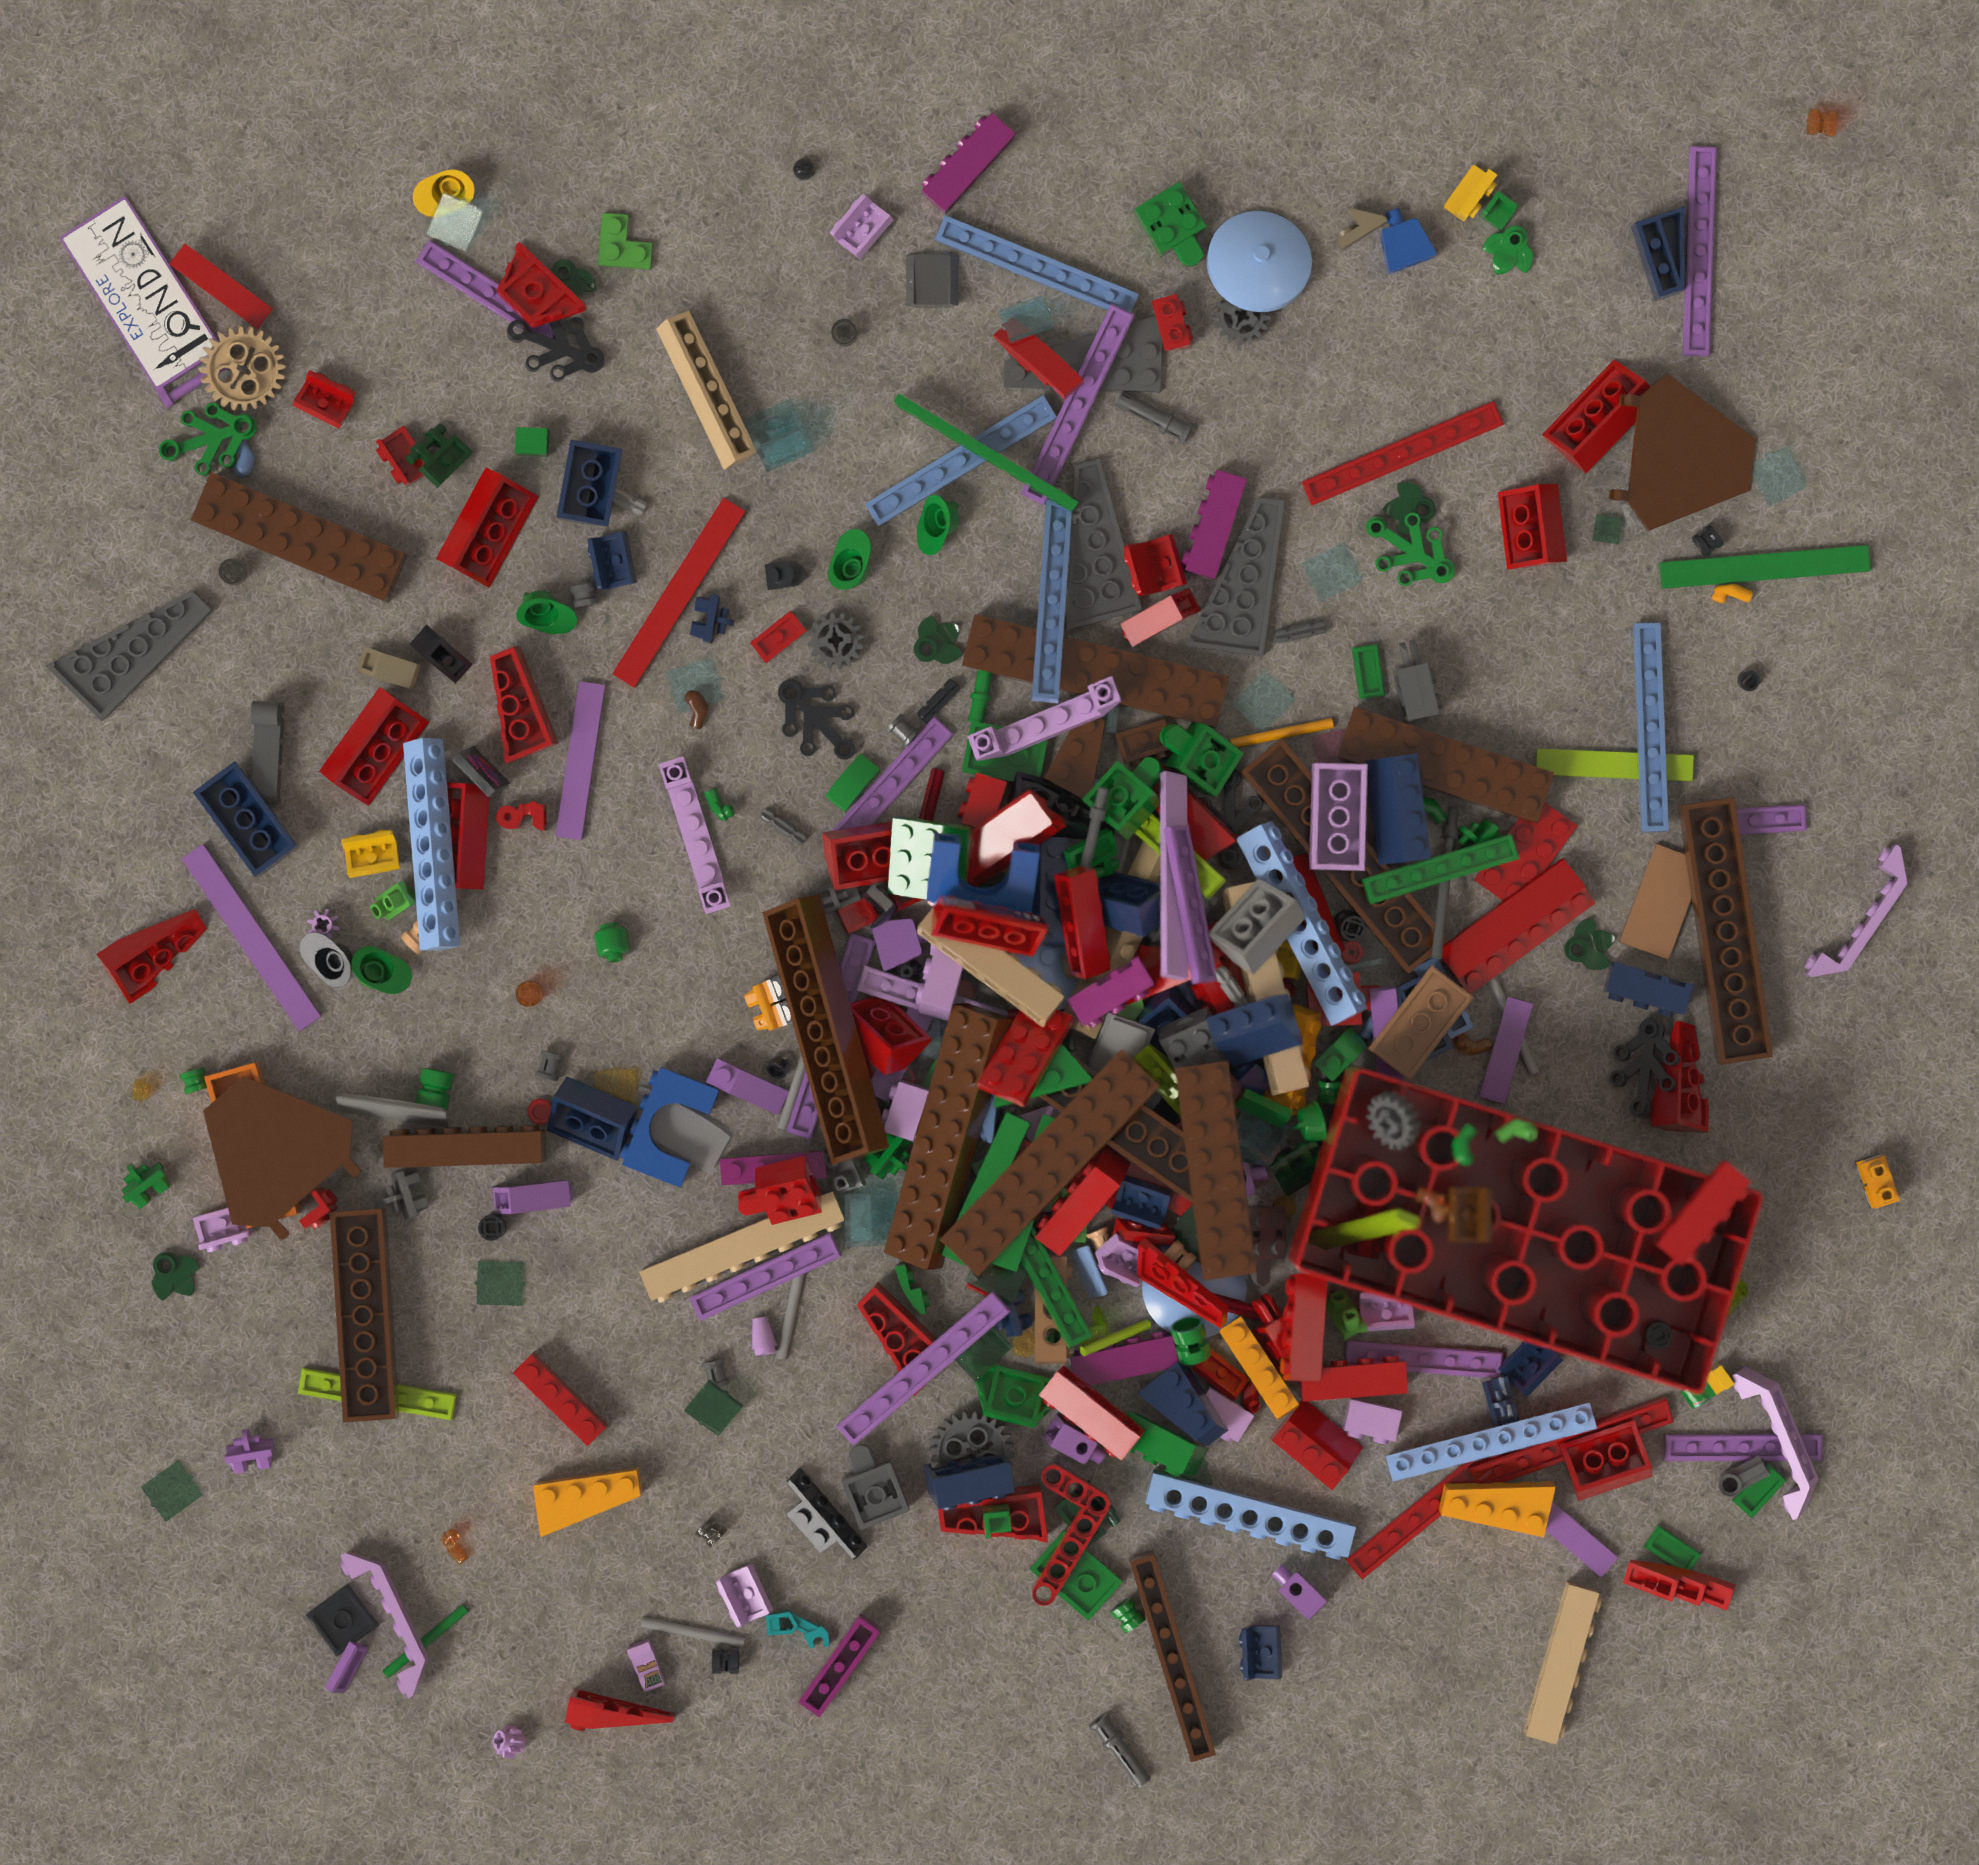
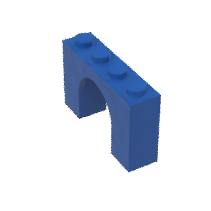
[926,832,1040,913]
[620,1066,720,1188]

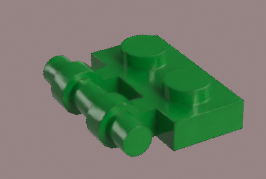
[1063,828,1120,879]

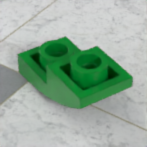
[825,753,880,813]
[895,1263,930,1315]

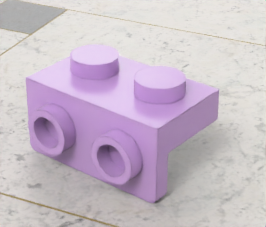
[830,194,893,259]
[193,1207,253,1252]
[1095,1233,1141,1287]
[1359,1292,1414,1332]
[716,1563,774,1628]

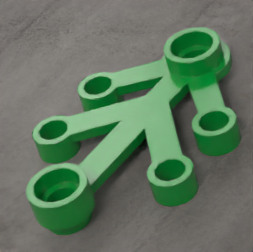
[159,402,257,477]
[1366,512,1455,586]

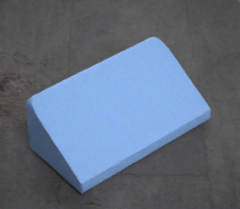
[1070,1244,1108,1299]

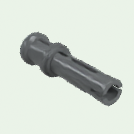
[1115,391,1194,445]
[1089,1713,1151,1788]

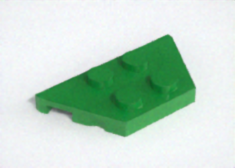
[993,1043,1092,1108]
[971,1359,1052,1429]

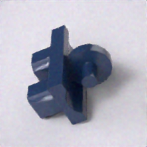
[690,594,735,644]
[996,1289,1033,1337]
[1482,1375,1519,1428]

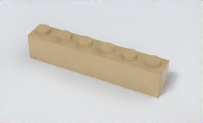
[656,311,757,470]
[917,907,1065,1027]
[1523,1581,1602,1744]

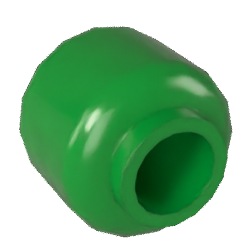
[594,922,630,963]

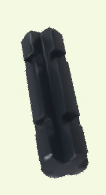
[917,678,961,723]

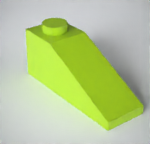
[1135,1044,1181,1117]

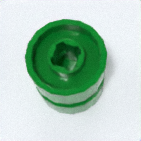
[415,1067,455,1110]
[1170,1316,1211,1365]

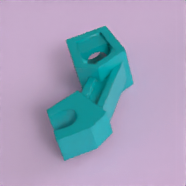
[765,1609,830,1648]

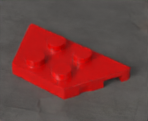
[496,241,587,328]

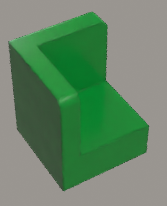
[1479,191,1519,231]
[515,427,550,457]
[983,1503,1011,1539]

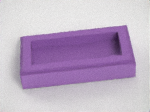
[325,1642,368,1693]

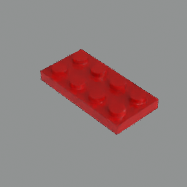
[1473,802,1577,901]
[977,1010,1074,1107]

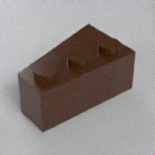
[1044,718,1106,799]

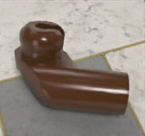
[685,690,709,729]

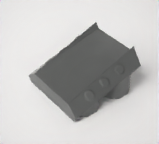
[906,254,958,308]

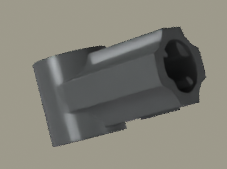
[1718,1454,1770,1497]

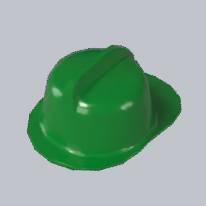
[916,494,960,556]
[828,529,872,590]
[516,590,577,635]
[351,946,412,995]
[1294,1100,1327,1141]

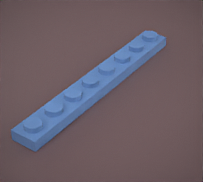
[935,215,1139,313]
[865,395,1057,527]
[1032,500,1072,703]
[1633,623,1669,832]

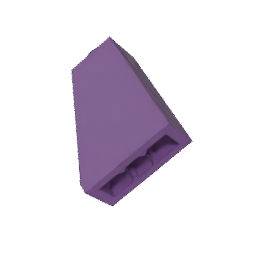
[492,1180,573,1214]

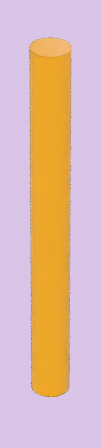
[1230,718,1334,748]

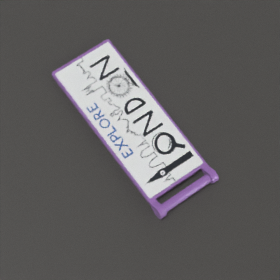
[60,196,230,409]

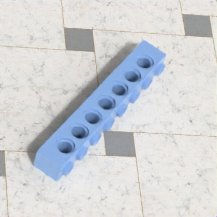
[403,738,460,951]
[1236,821,1367,1026]
[1386,1403,1597,1482]
[1145,1471,1356,1560]

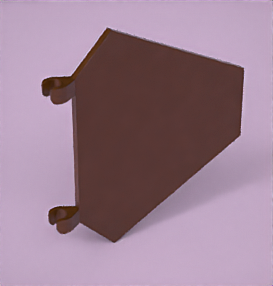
[1609,373,1756,531]
[203,1076,361,1240]

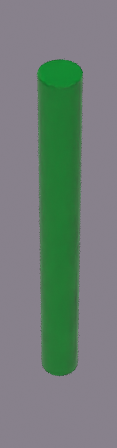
[382,1604,469,1678]

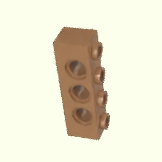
[1035,1257,1072,1364]

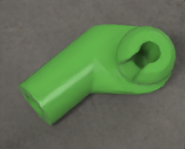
[1495,1119,1537,1143]

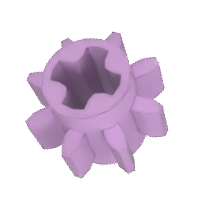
[307,909,340,939]
[493,1725,526,1759]

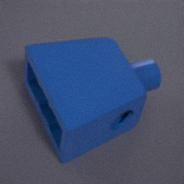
[1380,208,1437,275]

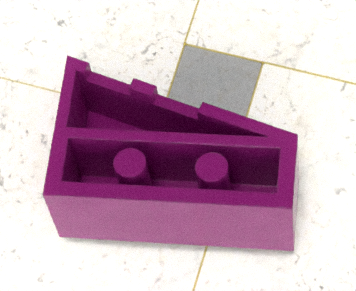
[1066,957,1154,1029]

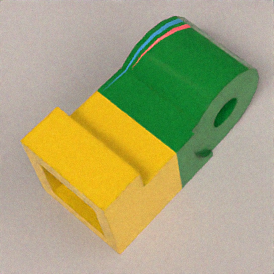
[1680,1363,1735,1409]

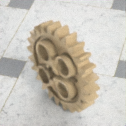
[198,325,285,411]

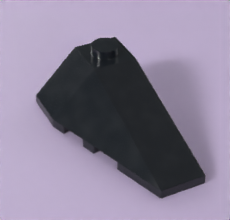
[1007,771,1114,839]

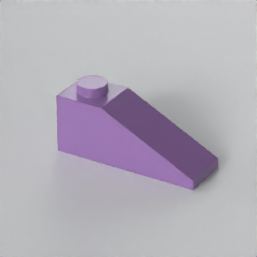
[706,1058,789,1115]

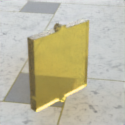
[593,1068,638,1115]

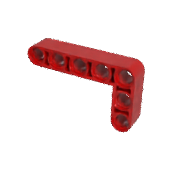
[1032,1462,1110,1606]

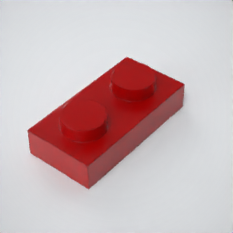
[750,610,807,664]
[1192,1348,1249,1401]

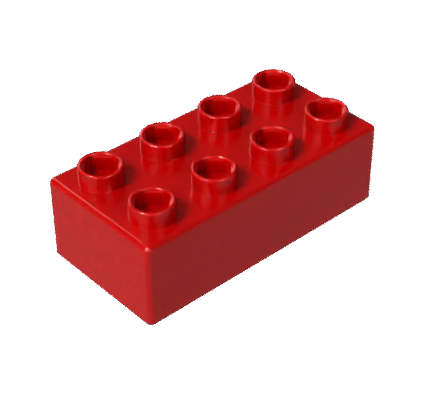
[1288,1065,1763,1394]

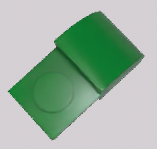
[1313,1025,1368,1082]

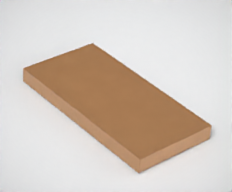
[1619,844,1692,960]
[1367,965,1474,1081]

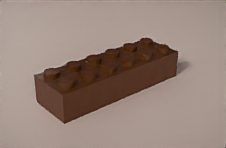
[383,1125,547,1168]

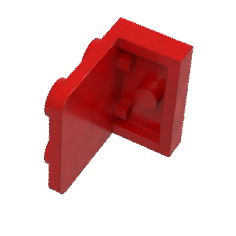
[1124,534,1187,596]

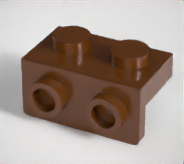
[1114,719,1170,767]
[1449,1187,1493,1242]

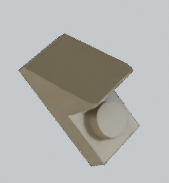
[1336,208,1387,252]

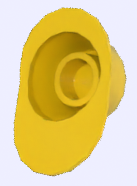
[412,169,475,217]

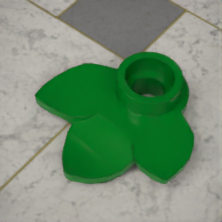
[1483,225,1533,275]

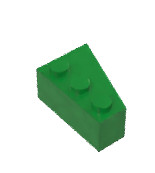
[1126,1411,1209,1477]

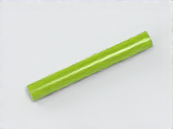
[1080,1319,1151,1357]

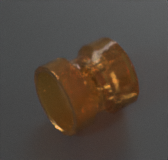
[1807,108,1838,137]
[515,981,544,1007]

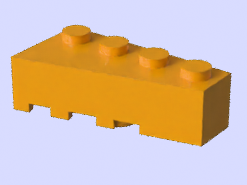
[533,1467,643,1537]
[1439,1481,1556,1537]

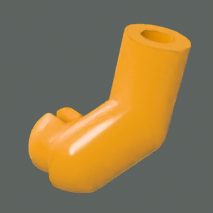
[1712,583,1753,603]

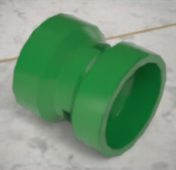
[1110,1597,1146,1634]

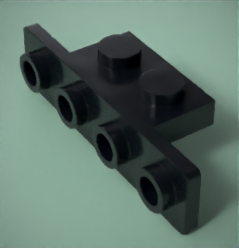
[786,1468,867,1560]

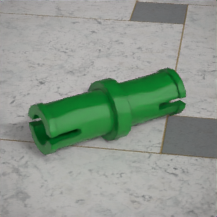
[968,670,993,724]

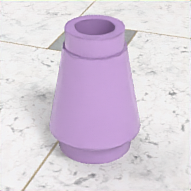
[752,1317,777,1356]

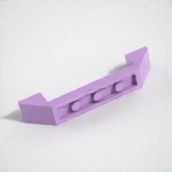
[968,676,1121,761]
[659,756,731,914]
[1803,845,1907,977]
[1732,1366,1819,1520]
[340,1552,429,1698]

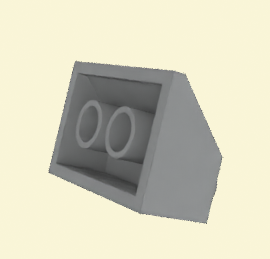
[1209,878,1305,974]

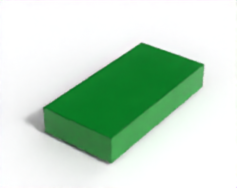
[1351,644,1385,700]
[1235,1089,1293,1127]
[1732,1462,1787,1518]
[1643,1524,1702,1570]

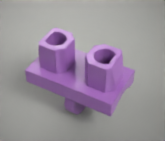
[224,1429,275,1474]

